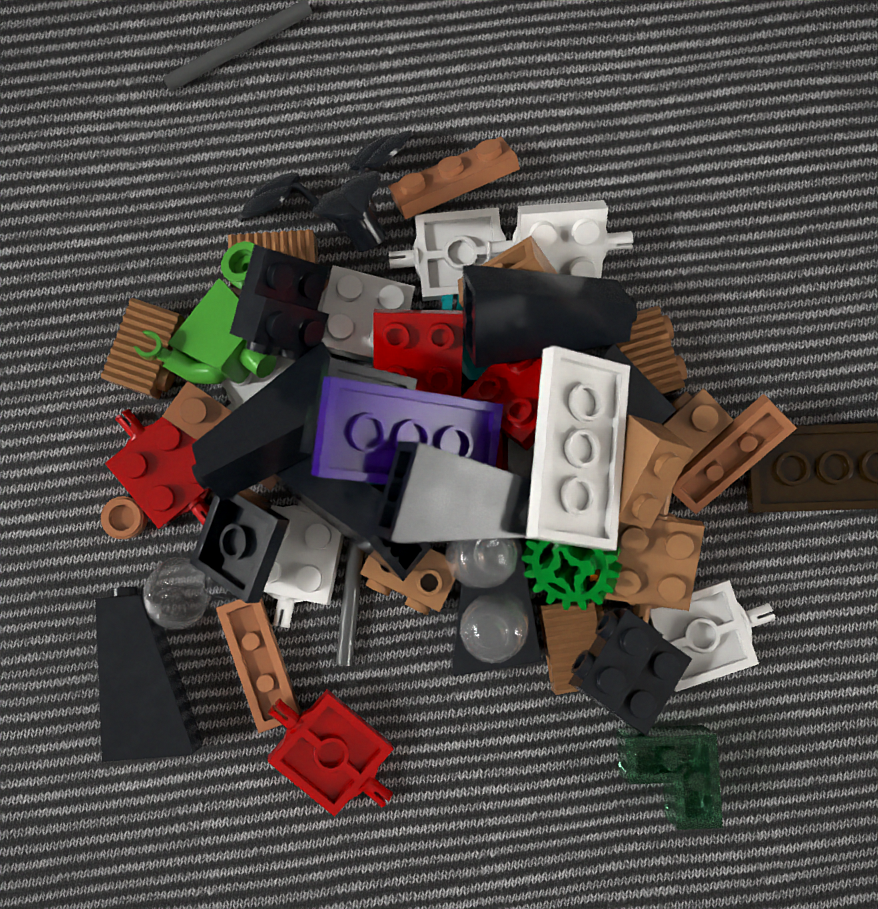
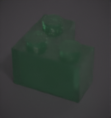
[616,725,723,830]

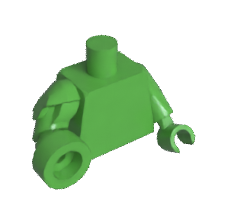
[134,241,277,384]

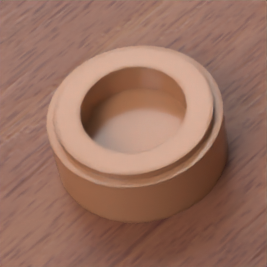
[101,496,148,539]

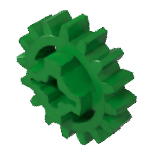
[522,538,623,611]

